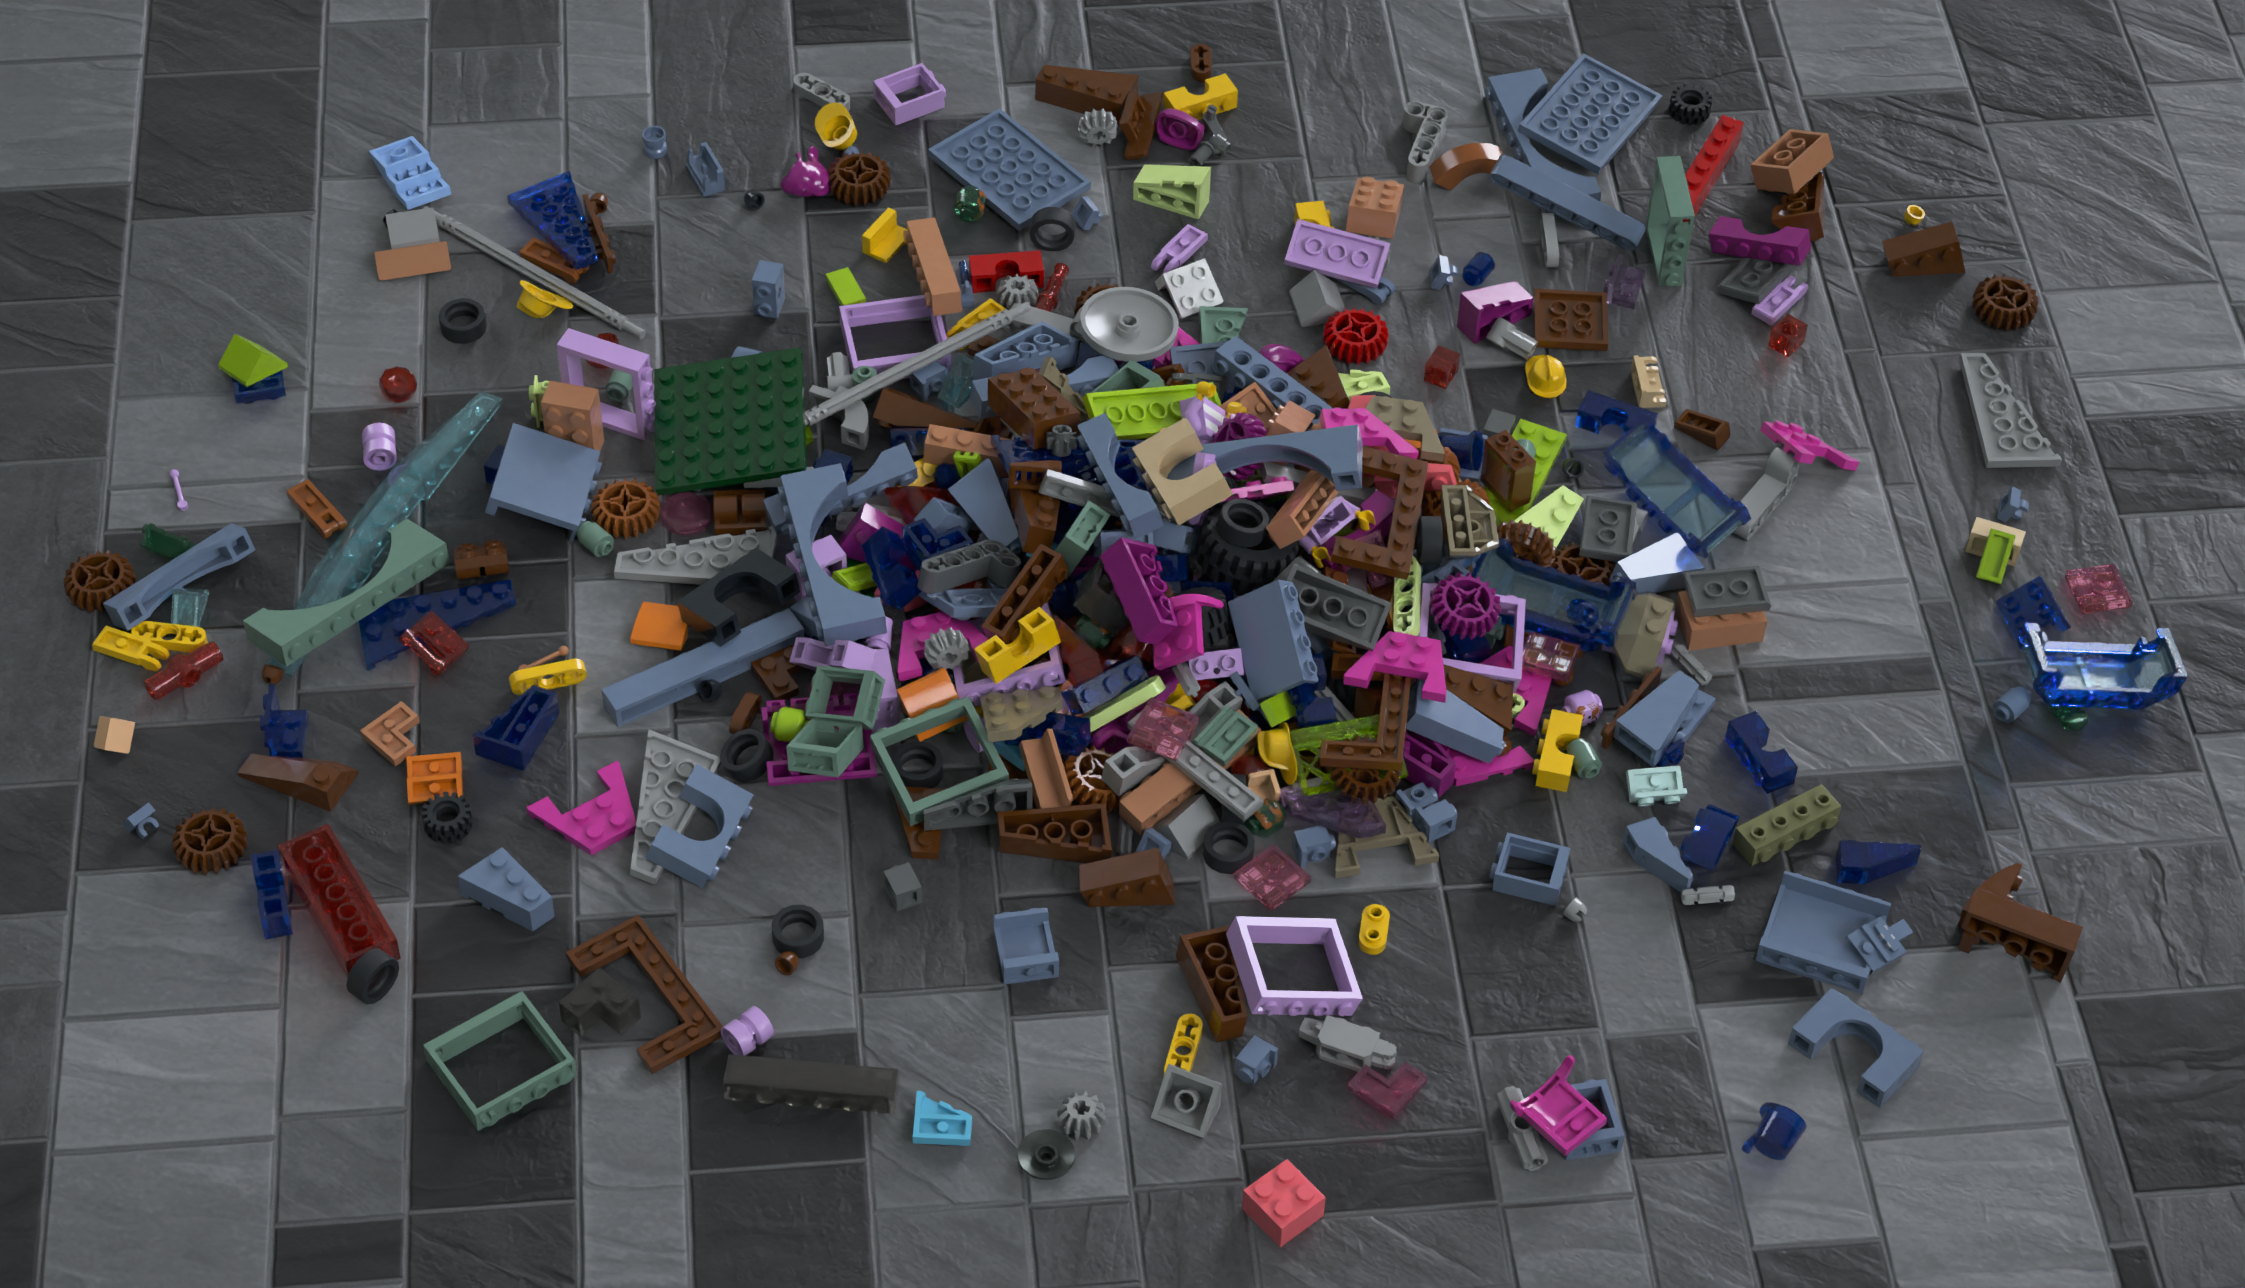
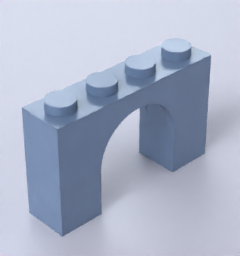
[645,764,753,889]
[1788,988,1924,1108]

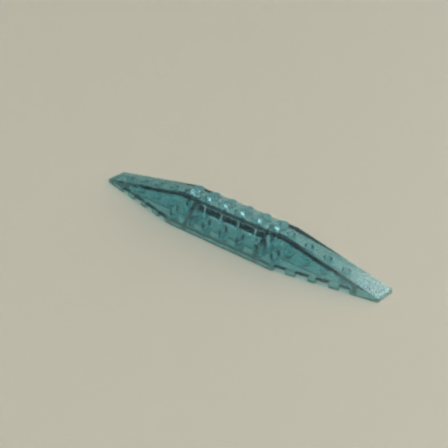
[268,391,503,678]

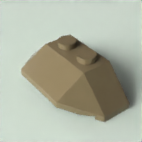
[1441,485,1499,559]
[1608,592,1674,678]

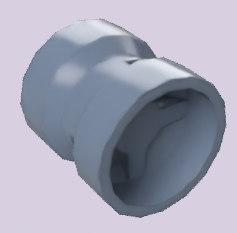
[642,126,667,159]

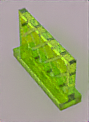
[1290,715,1408,797]

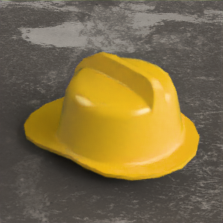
[815,102,857,150]
[517,280,573,318]
[1525,355,1567,398]
[1257,722,1297,785]

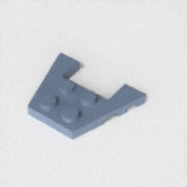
[910,579,1008,621]

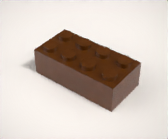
[988,368,1080,450]

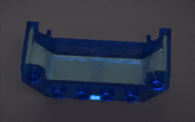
[1602,414,1751,559]
[1471,538,1636,652]
[2016,623,2188,709]

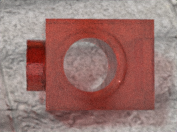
[1768,314,1808,357]
[1424,345,1460,389]

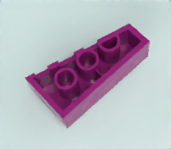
[1100,537,1178,645]

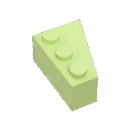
[1133,165,1211,219]
[1514,486,1584,548]

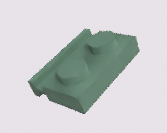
[1194,704,1258,767]

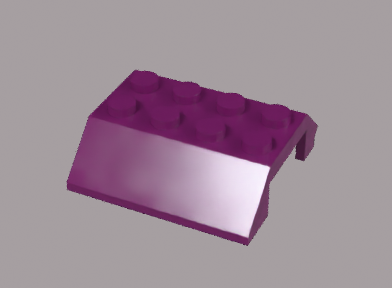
[761,693,877,786]

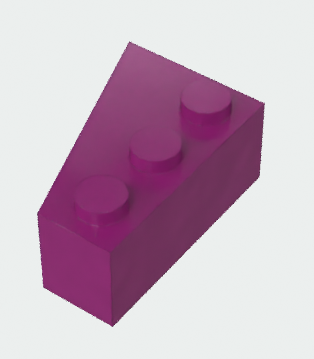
[1457,281,1534,344]
[838,503,930,575]
[1400,729,1456,799]

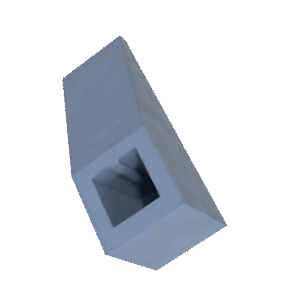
[1623,817,1693,892]

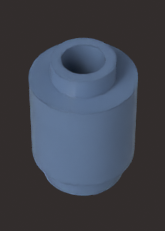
[1993,686,2031,723]

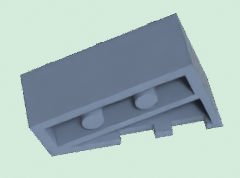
[458,847,555,931]

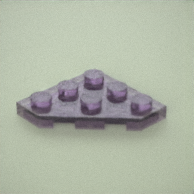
[1283,782,1386,839]

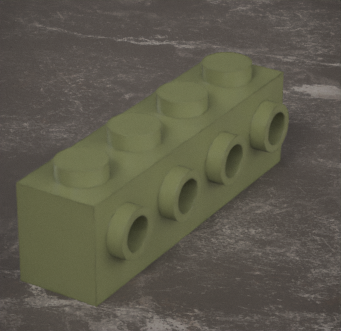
[1732,784,1841,866]

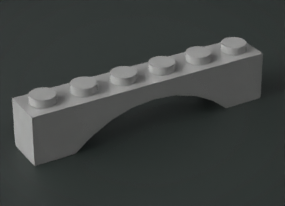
[1101,681,1243,796]

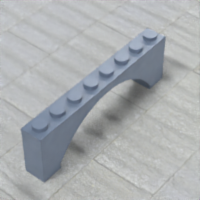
[1484,68,1602,217]
[1152,425,1363,504]
[777,463,887,646]

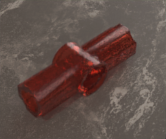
[143,641,224,700]

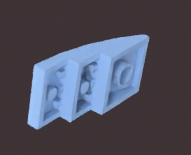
[369,136,452,210]

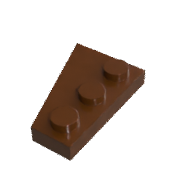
[891,787,945,860]

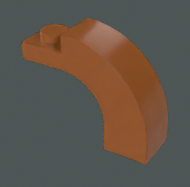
[1429,143,1502,191]

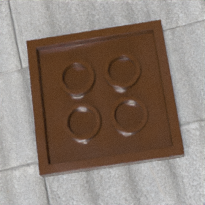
[1533,288,1608,351]

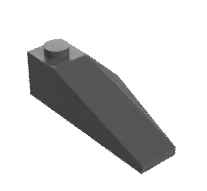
[923,778,1033,831]

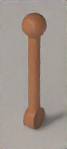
[518,646,569,670]

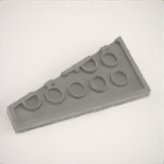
[1959,353,2062,468]
[614,526,778,585]
[630,729,721,885]

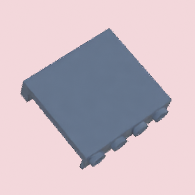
[485,423,602,541]
[1755,871,1891,994]

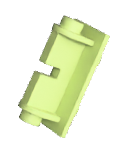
[529,375,549,428]

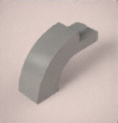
[809,385,869,450]

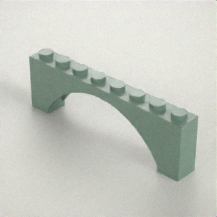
[243,519,450,667]

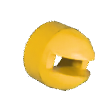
[1904,205,1925,226]

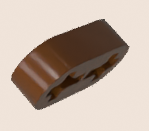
[1190,44,1212,82]
[729,692,762,734]

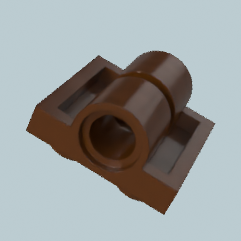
[714,489,766,536]
[454,540,509,580]

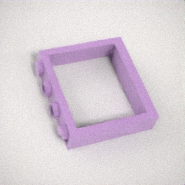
[839,295,951,379]
[557,328,656,441]
[1418,583,1526,693]
[953,603,1066,707]
[1226,916,1363,1016]

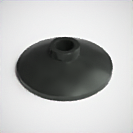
[1017,1129,1075,1180]

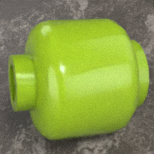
[771,707,809,743]

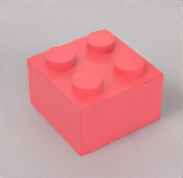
[1242,1159,1326,1247]

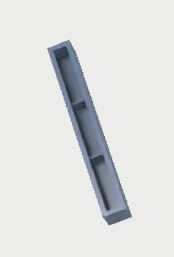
[602,608,805,727]

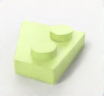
[1338,369,1390,401]

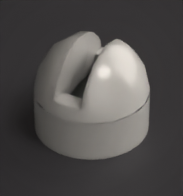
[1563,897,1587,922]

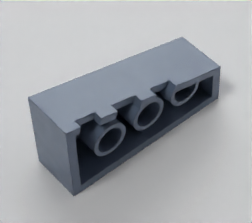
[973,321,1078,380]

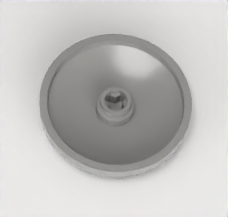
[1079,287,1178,362]

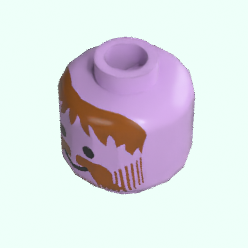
[1562,690,1603,727]

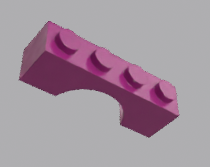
[1709,216,1811,266]
[1308,490,1394,573]

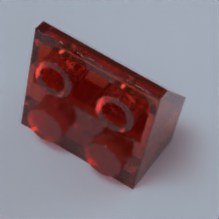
[883,486,960,527]

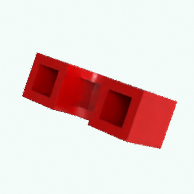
[969,250,1044,293]

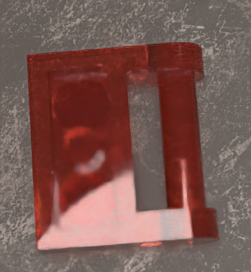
[398,611,470,676]

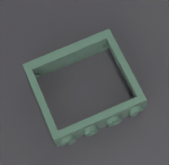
[1645,156,1695,286]
[870,696,1009,826]
[423,991,577,1131]

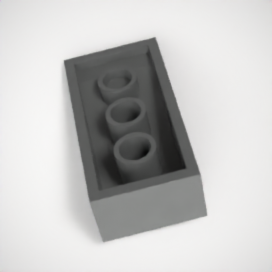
[1286,563,1392,651]

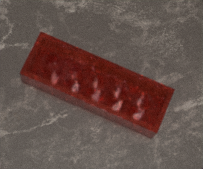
[277,824,401,978]

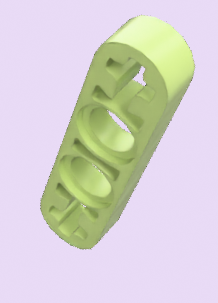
[1393,556,1421,636]
[1070,675,1166,738]

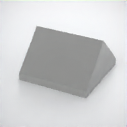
[386,207,440,249]
[1289,270,1345,327]
[1152,794,1221,860]
[1151,1064,1222,1138]

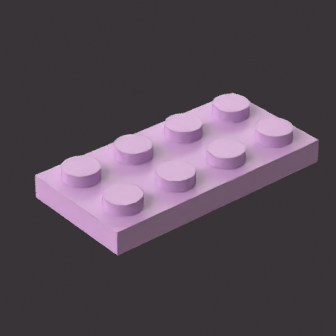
[1284,219,1390,289]

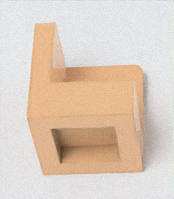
[94,716,135,754]
[1246,769,1281,811]

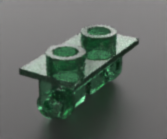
[139,523,197,559]

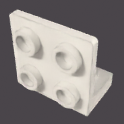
[1155,258,1223,319]

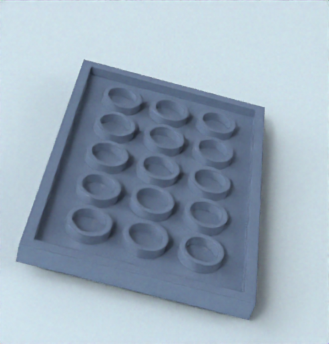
[1518,53,1663,174]
[928,108,1091,231]

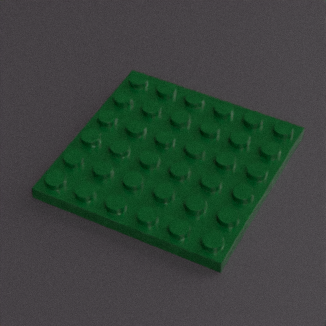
[654,347,807,496]

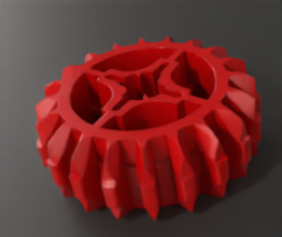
[1323,307,1389,365]

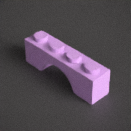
[789,637,875,671]

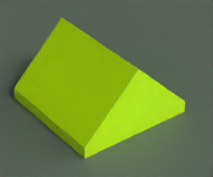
[218,334,288,387]

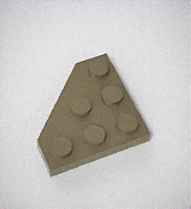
[980,686,1063,742]

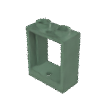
[1090,360,1165,393]
[1055,501,1110,580]
[805,666,885,730]
[787,718,864,777]

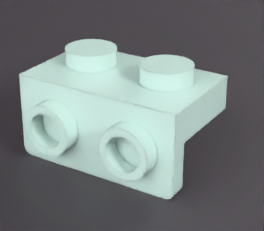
[1626,766,1687,807]

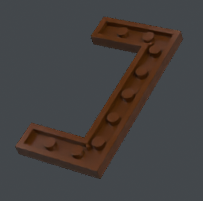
[1331,446,1428,580]
[1320,653,1412,771]
[566,915,723,1074]

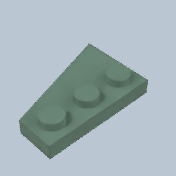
[1199,306,1248,344]

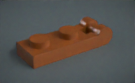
[519,237,589,284]
[286,479,348,540]

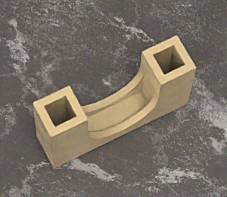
[1132,417,1233,526]

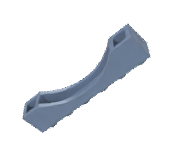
[969,355,1119,419]
[1077,413,1164,539]
[763,443,918,535]
[103,523,256,631]

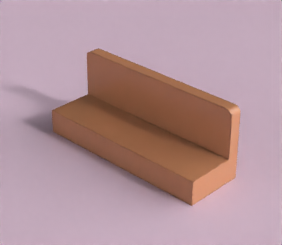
[374,241,451,281]
[1019,729,1073,809]

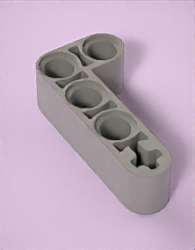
[1403,101,1447,183]
[1003,303,1092,356]
[1725,447,1800,540]

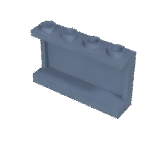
[1228,580,1318,703]

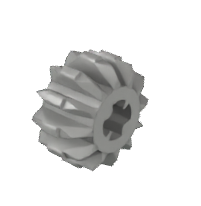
[1078,109,1118,147]
[997,274,1038,310]
[924,627,969,671]
[1057,1091,1105,1140]

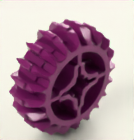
[1211,412,1268,481]
[1430,572,1501,640]

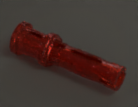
[1035,263,1069,312]

